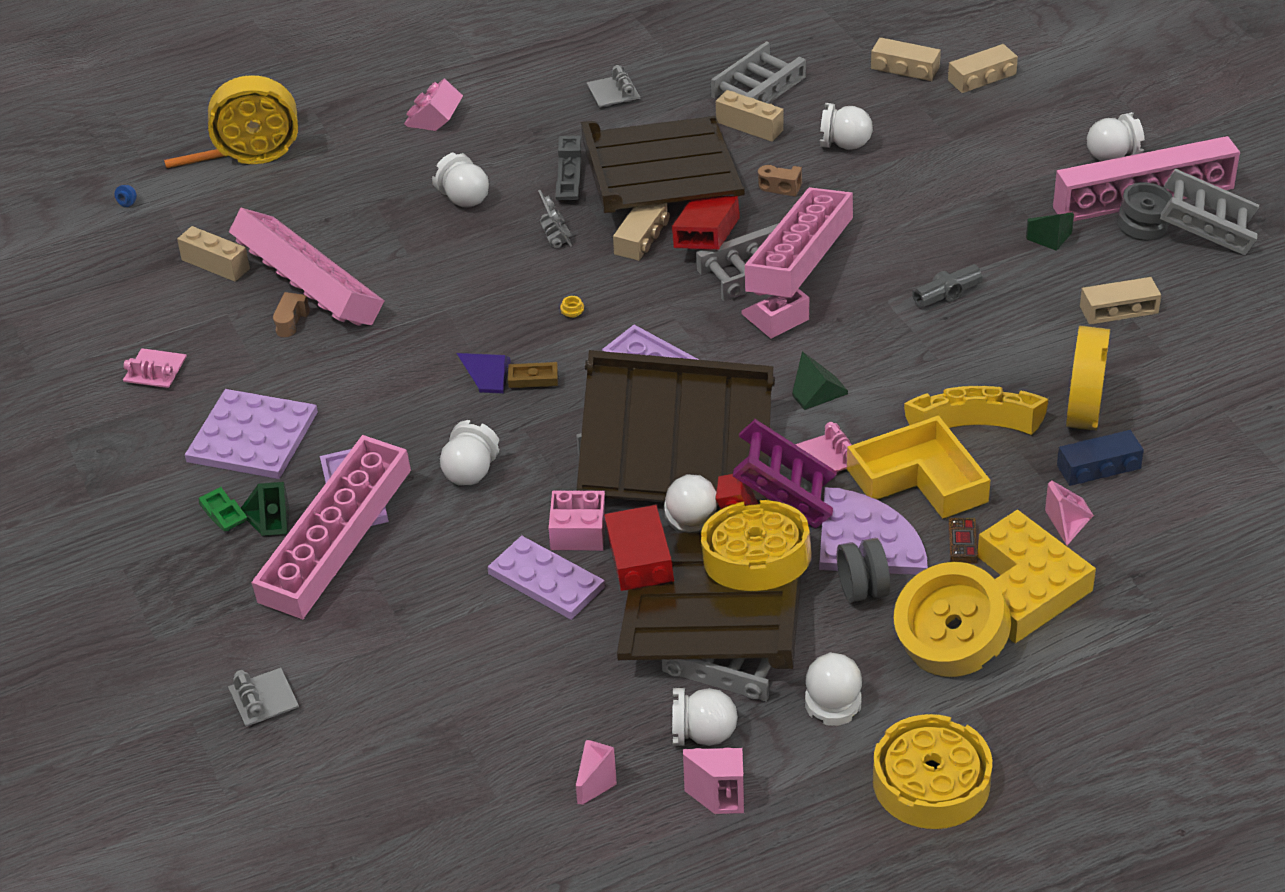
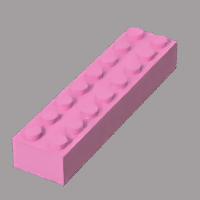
[1053,136,1240,221]
[745,187,853,298]
[229,208,384,326]
[251,435,411,619]

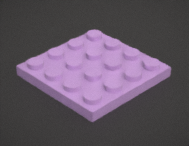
[185,389,318,479]

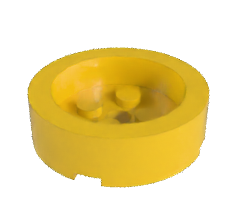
[208,75,298,164]
[1066,326,1110,431]
[701,500,812,591]
[894,562,1011,677]
[873,714,992,829]

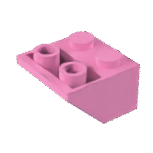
[404,78,463,131]
[742,288,809,339]
[549,491,605,551]
[683,748,744,814]

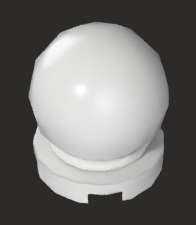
[820,103,873,150]
[1087,112,1145,161]
[432,152,489,207]
[440,420,500,485]
[664,474,718,533]
[805,652,862,726]
[672,688,738,746]

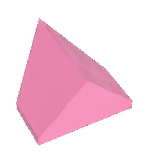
[1045,481,1094,545]
[576,740,617,805]

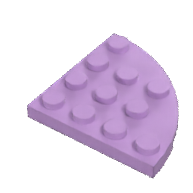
[819,487,928,575]

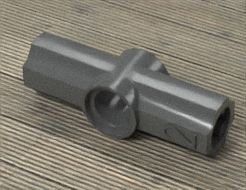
[912,264,983,308]

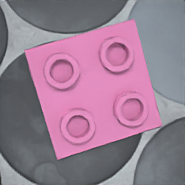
[123,348,187,388]
[795,422,852,472]

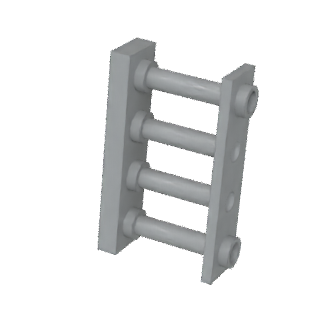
[711,41,806,104]
[1160,168,1259,255]
[696,223,779,301]
[662,658,771,702]

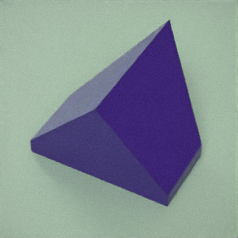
[456,353,511,393]

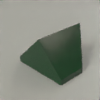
[1026,212,1074,251]
[792,351,848,410]
[241,482,289,536]

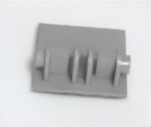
[587,65,640,107]
[538,190,572,248]
[228,668,299,727]

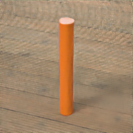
[164,149,228,169]

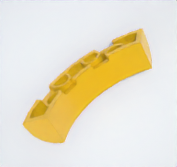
[904,386,1048,435]

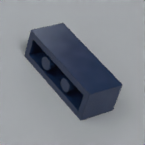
[1057,430,1144,486]

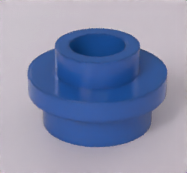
[114,185,137,207]

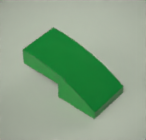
[198,487,248,531]

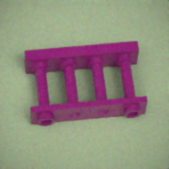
[733,419,837,529]

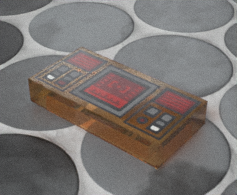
[948,518,978,563]

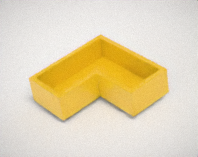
[847,415,990,519]
[977,509,1096,644]

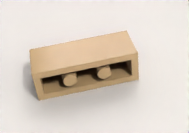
[871,38,941,81]
[948,44,1018,93]
[716,90,784,142]
[613,203,670,261]
[177,226,250,282]
[1080,277,1161,324]

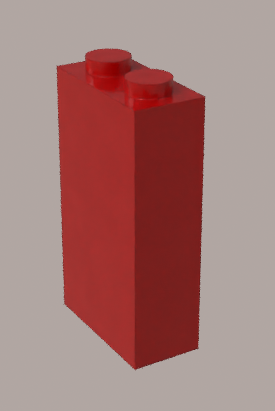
[672,196,740,250]
[604,505,674,591]

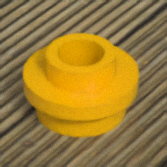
[560,296,584,317]

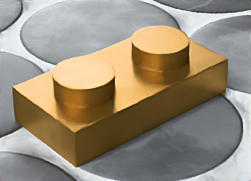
[508,362,558,388]

